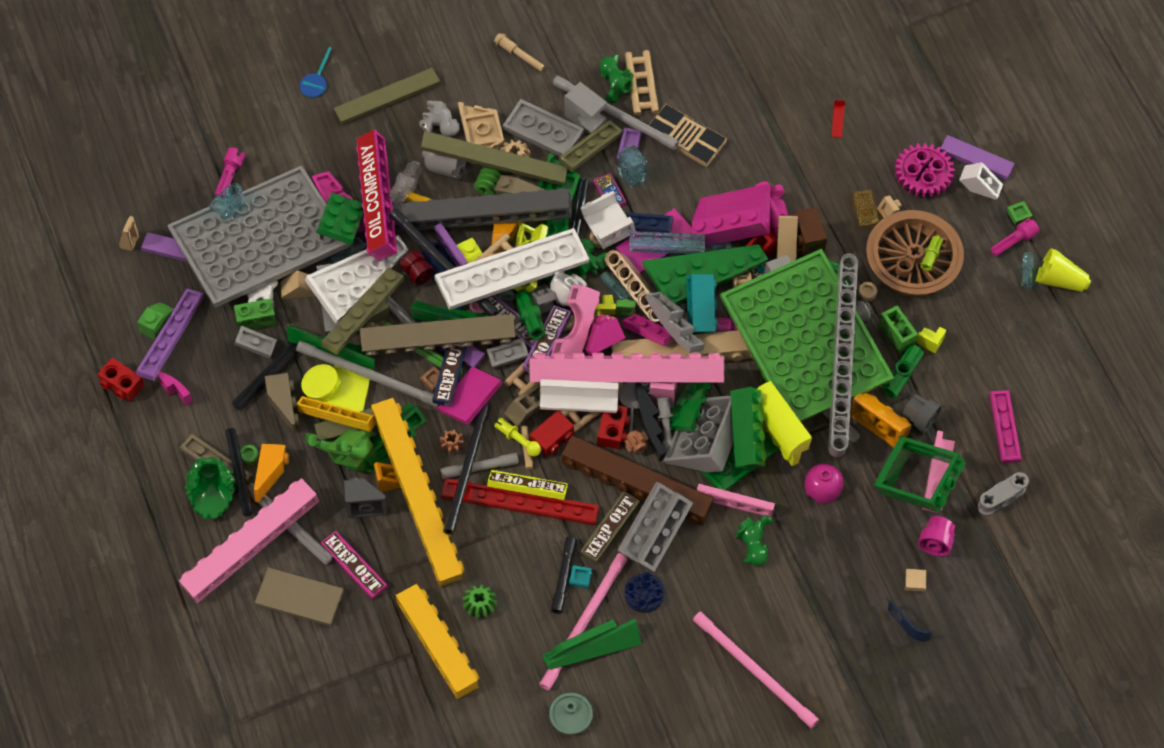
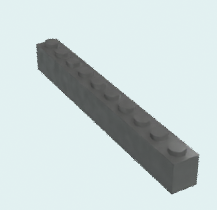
[392,188,572,233]

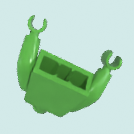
[305,429,374,468]

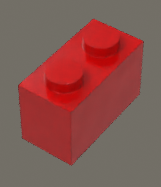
[530,411,574,458]

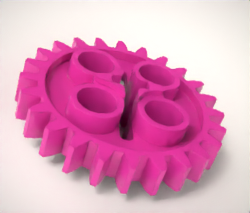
[894,143,955,198]

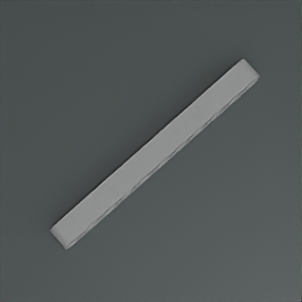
[828,254,858,457]

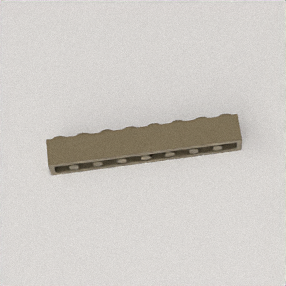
[360,314,515,356]

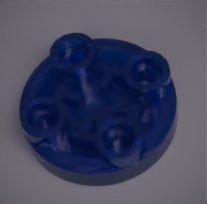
[624,572,664,613]

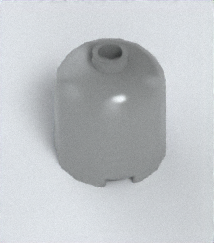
[422,151,467,180]

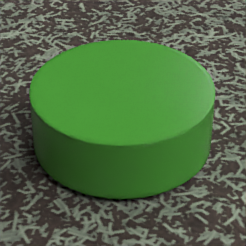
[240,445,259,465]

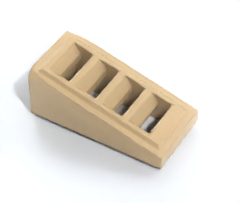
[119,216,139,251]

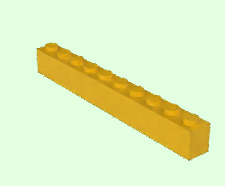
[371,398,464,587]

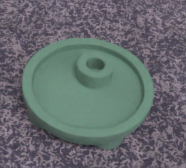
[549,693,593,735]

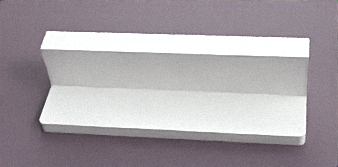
[540,379,618,413]

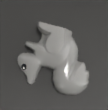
[419,101,460,137]

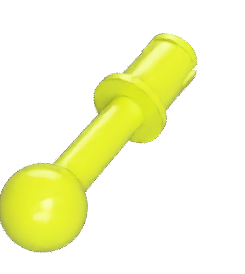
[495,418,542,457]

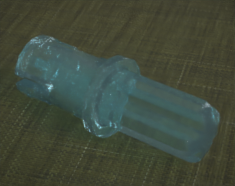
[1020,251,1035,289]
[599,271,631,300]

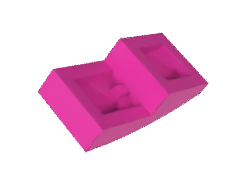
[157,372,192,406]

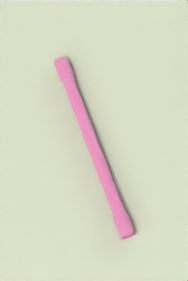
[539,553,628,691]
[693,611,819,728]

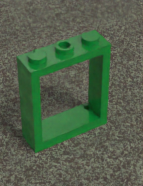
[874,436,966,513]

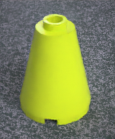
[1036,248,1091,292]

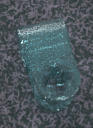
[210,183,245,220]

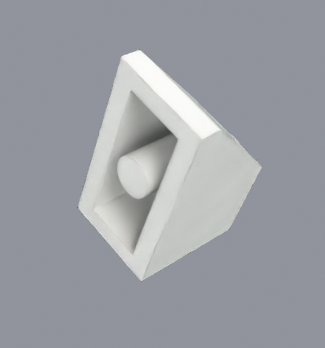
[960,162,1003,199]

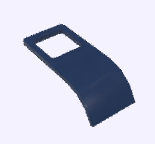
[888,600,932,641]

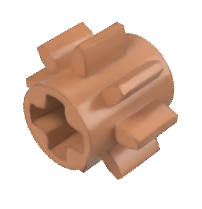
[440,429,464,455]
[625,430,649,454]

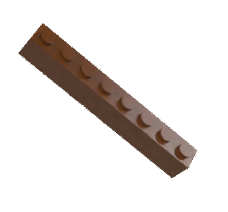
[561,436,713,525]

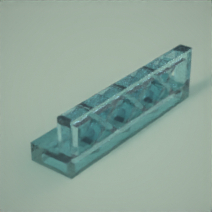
[629,231,705,254]

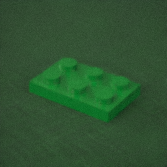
[316,192,364,245]

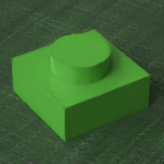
[1007,201,1033,225]
[616,299,636,316]

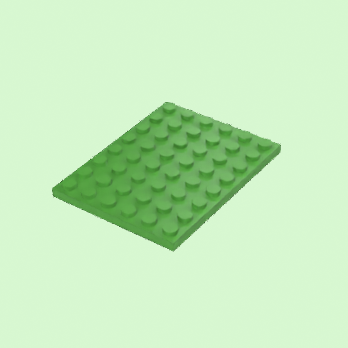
[720,249,894,422]

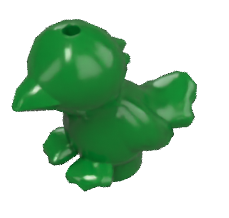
[599,55,634,103]
[734,515,773,567]

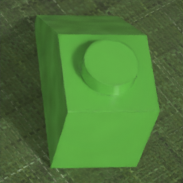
[137,302,174,340]

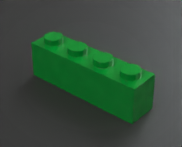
[730,387,766,470]

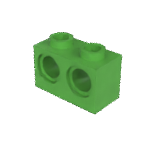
[234,298,277,330]

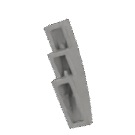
[645,291,705,353]

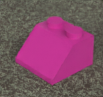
[582,314,625,355]

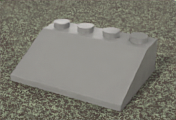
[663,395,734,472]

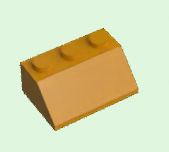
[850,393,912,448]

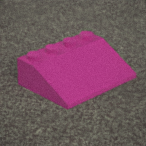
[692,184,770,248]

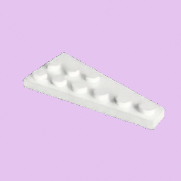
[305,235,408,324]

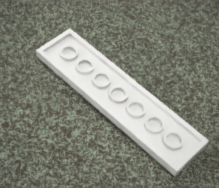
[435,228,589,310]

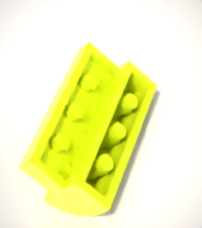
[757,381,812,466]

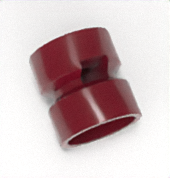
[400,250,435,285]

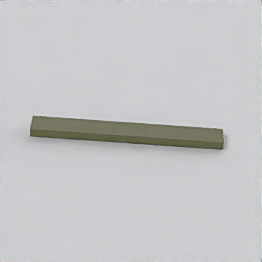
[420,131,567,186]

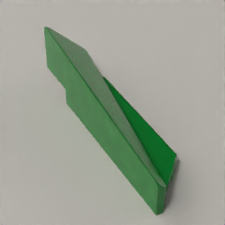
[411,300,488,322]
[287,326,375,369]

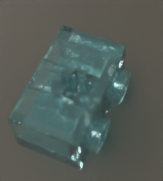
[618,145,647,188]

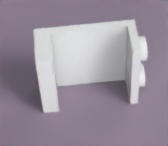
[580,191,636,249]

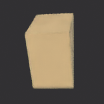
[280,270,316,300]

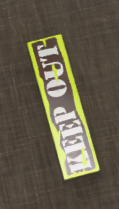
[487,470,568,500]

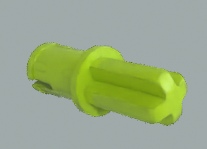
[920,235,943,271]

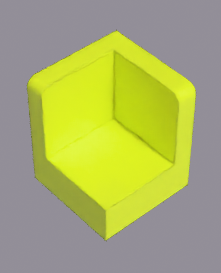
[916,327,946,353]

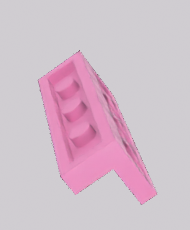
[922,431,955,513]

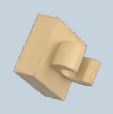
[877,196,902,218]

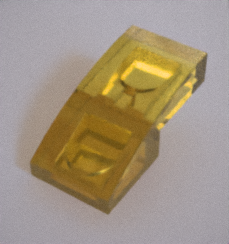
[852,190,878,226]

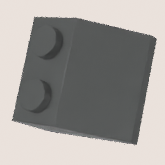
[344,478,387,519]

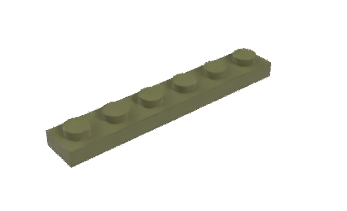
[321,268,404,355]

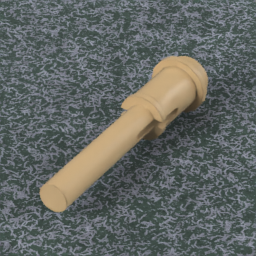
[494,33,545,72]

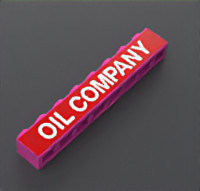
[356,129,398,262]

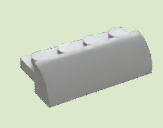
[617,482,693,572]

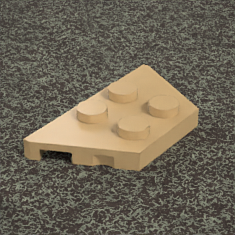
[458,102,504,164]

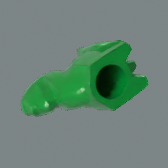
[572,238,607,280]

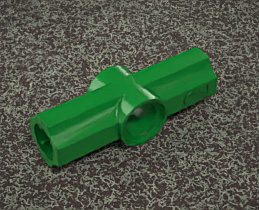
[515,289,545,340]
[882,345,924,399]

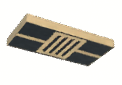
[649,104,727,167]

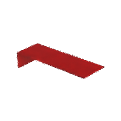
[831,100,845,138]

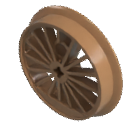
[866,210,964,297]

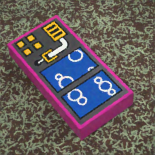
[594,173,626,207]

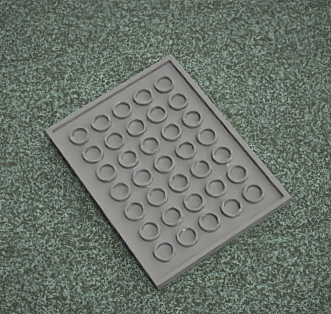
[167,165,351,308]

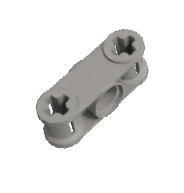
[977,472,1029,516]

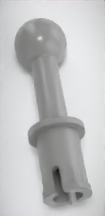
[657,397,673,453]

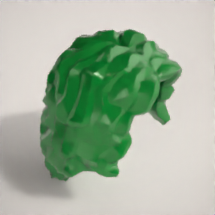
[184,457,235,520]

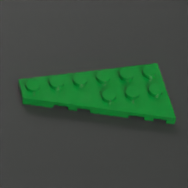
[642,245,768,305]

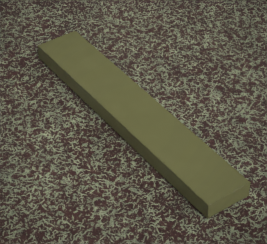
[334,68,440,125]

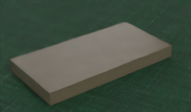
[255,568,344,627]

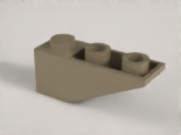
[265,373,299,433]

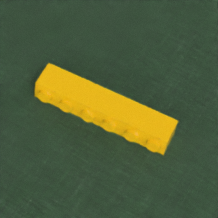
[396,584,479,699]

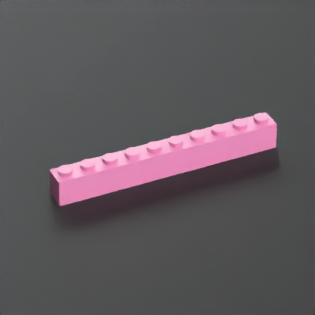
[529,353,725,382]

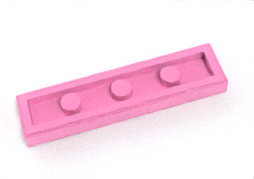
[697,484,775,518]

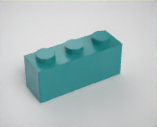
[686,274,718,334]

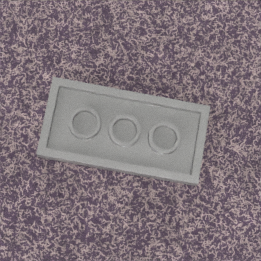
[503,99,584,156]

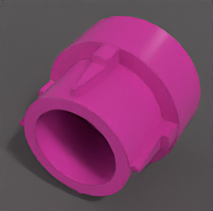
[918,516,955,557]

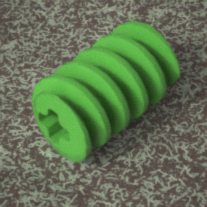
[474,166,506,196]

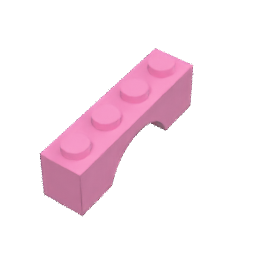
[551,285,600,356]

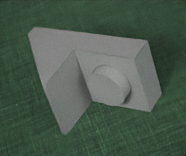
[530,284,556,313]

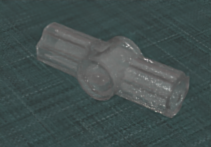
[389,161,423,205]

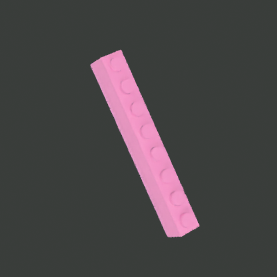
[179,478,320,604]

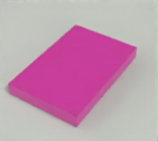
[437,367,502,425]

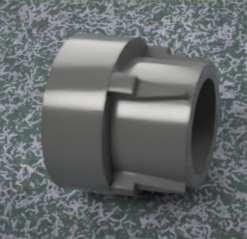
[902,394,942,433]

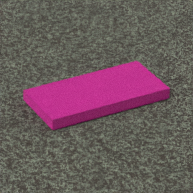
[616,208,693,275]

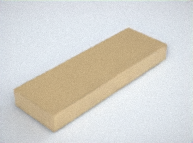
[777,216,798,262]

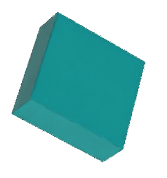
[569,565,592,589]

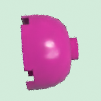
[804,463,843,504]

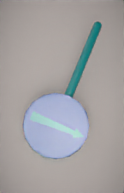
[300,47,332,98]

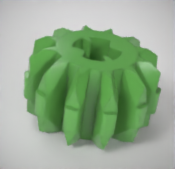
[463,584,497,619]

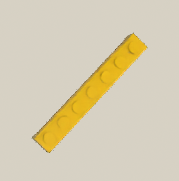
[296,396,376,432]

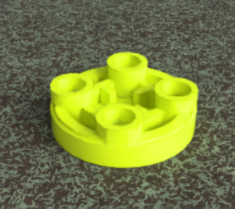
[301,364,341,402]

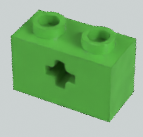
[879,306,918,353]

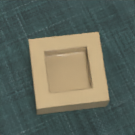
[905,569,926,592]

